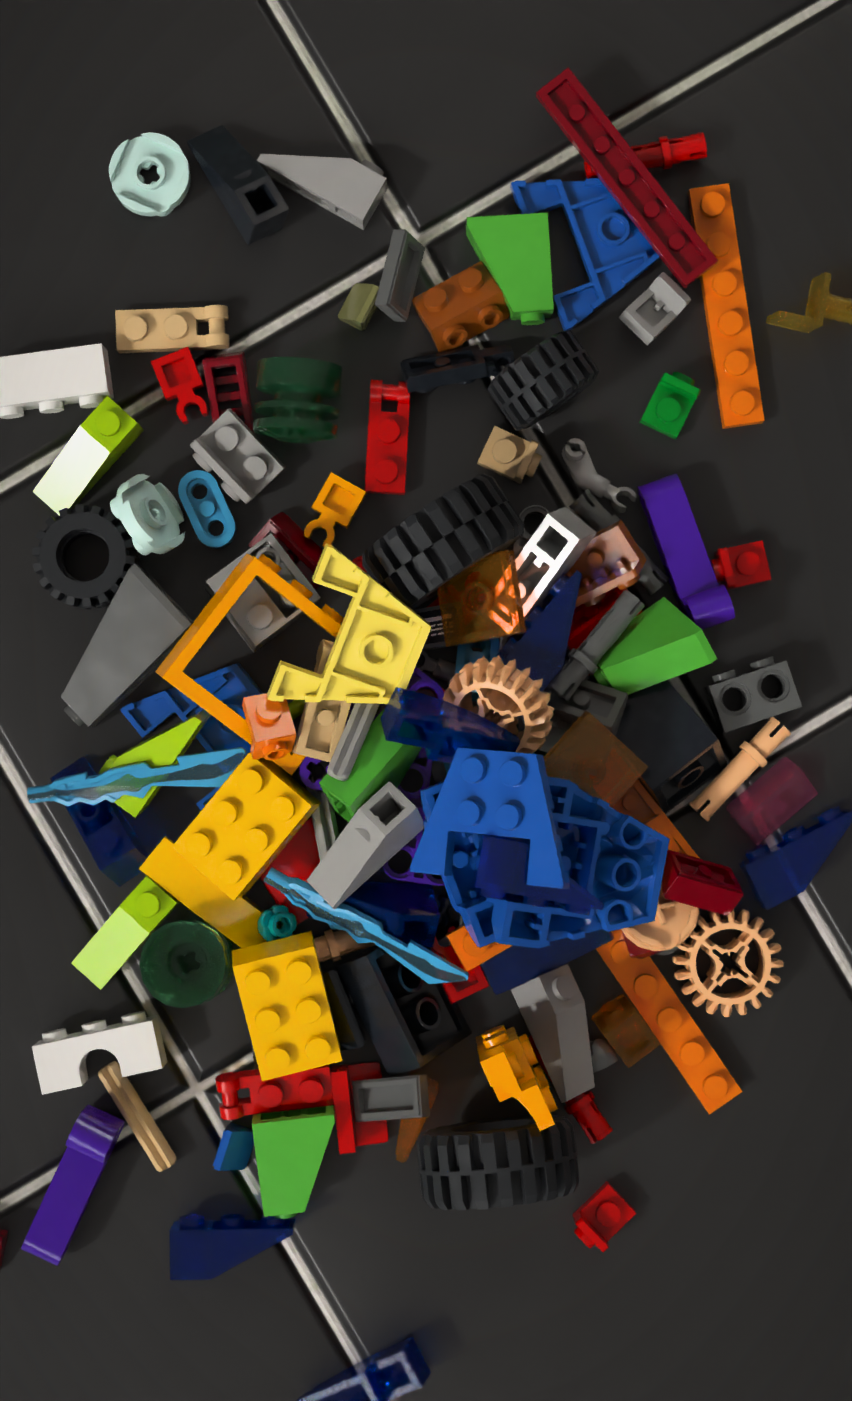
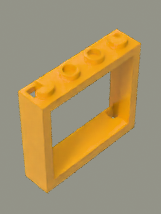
[155,553,344,776]

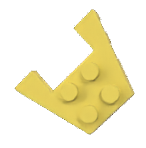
[267,543,431,704]

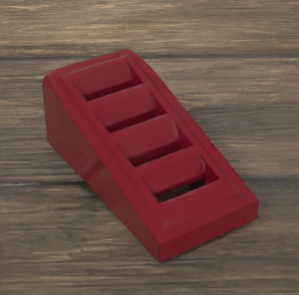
[202,351,256,434]

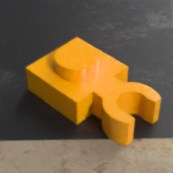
[304,472,367,548]

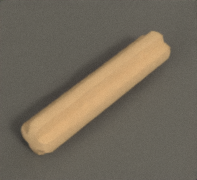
[98,1061,177,1172]

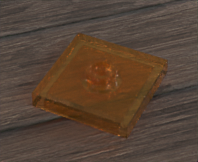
[437,550,526,647]
[544,711,648,807]

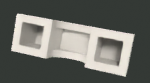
[32,1011,167,1095]

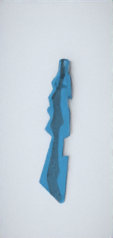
[27,747,246,807]
[263,867,469,984]

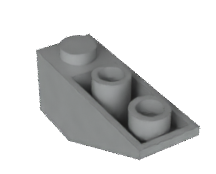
[306,781,424,910]

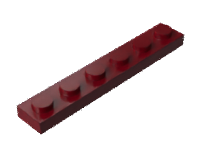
[536,67,718,289]

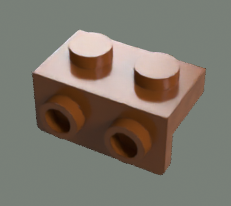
[412,261,510,352]
[562,520,647,609]

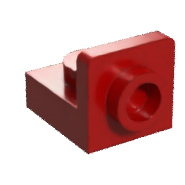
[710,540,772,590]
[572,1181,637,1253]

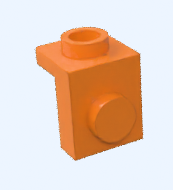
[242,693,296,760]

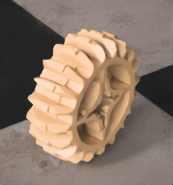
[441,655,554,754]
[672,909,783,1017]

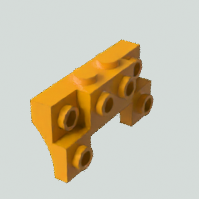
[476,1025,558,1131]

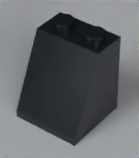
[612,680,728,814]

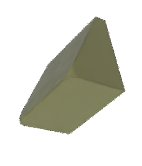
[338,283,379,331]

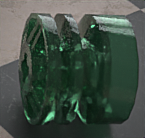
[253,357,342,444]
[139,919,234,1008]

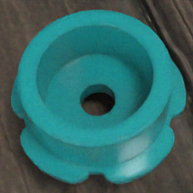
[258,905,297,942]

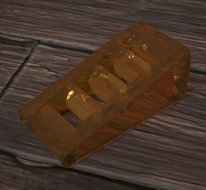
[395,1070,439,1163]

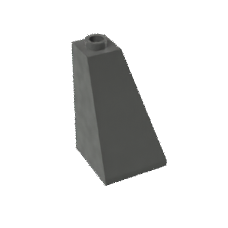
[61,564,194,727]

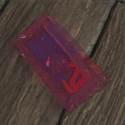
[726,757,818,846]

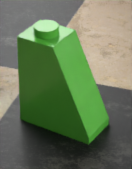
[466,212,554,325]
[590,597,717,695]
[319,709,422,823]
[252,1105,335,1219]

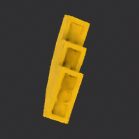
[139,836,281,948]

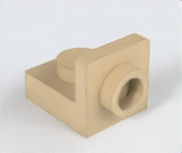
[477,426,542,484]

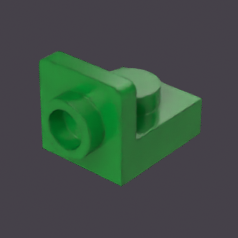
[640,372,701,439]

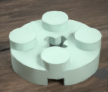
[109,132,191,217]
[110,474,185,556]

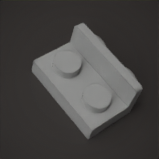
[190,408,286,504]

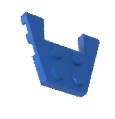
[510,178,660,331]
[120,663,264,810]
[410,748,570,889]

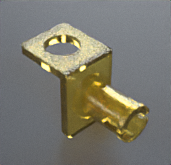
[766,272,852,333]

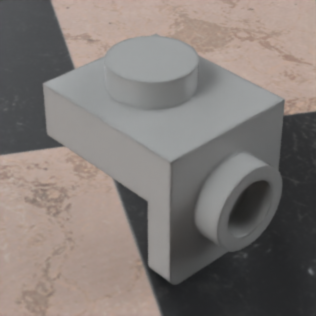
[619,272,691,346]

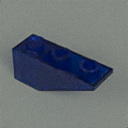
[496,570,582,692]
[50,756,148,887]
[739,806,852,910]
[472,834,604,915]
[306,882,440,947]
[170,1214,295,1280]

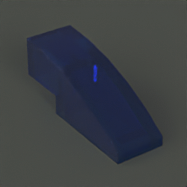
[381,687,520,763]
[481,929,614,995]
[297,1337,431,1401]

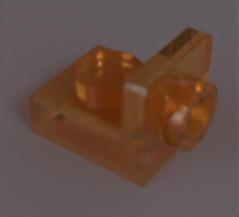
[591,994,661,1068]

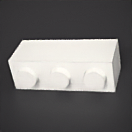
[0,343,114,419]

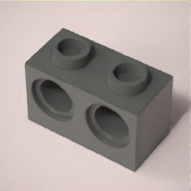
[704,656,802,733]

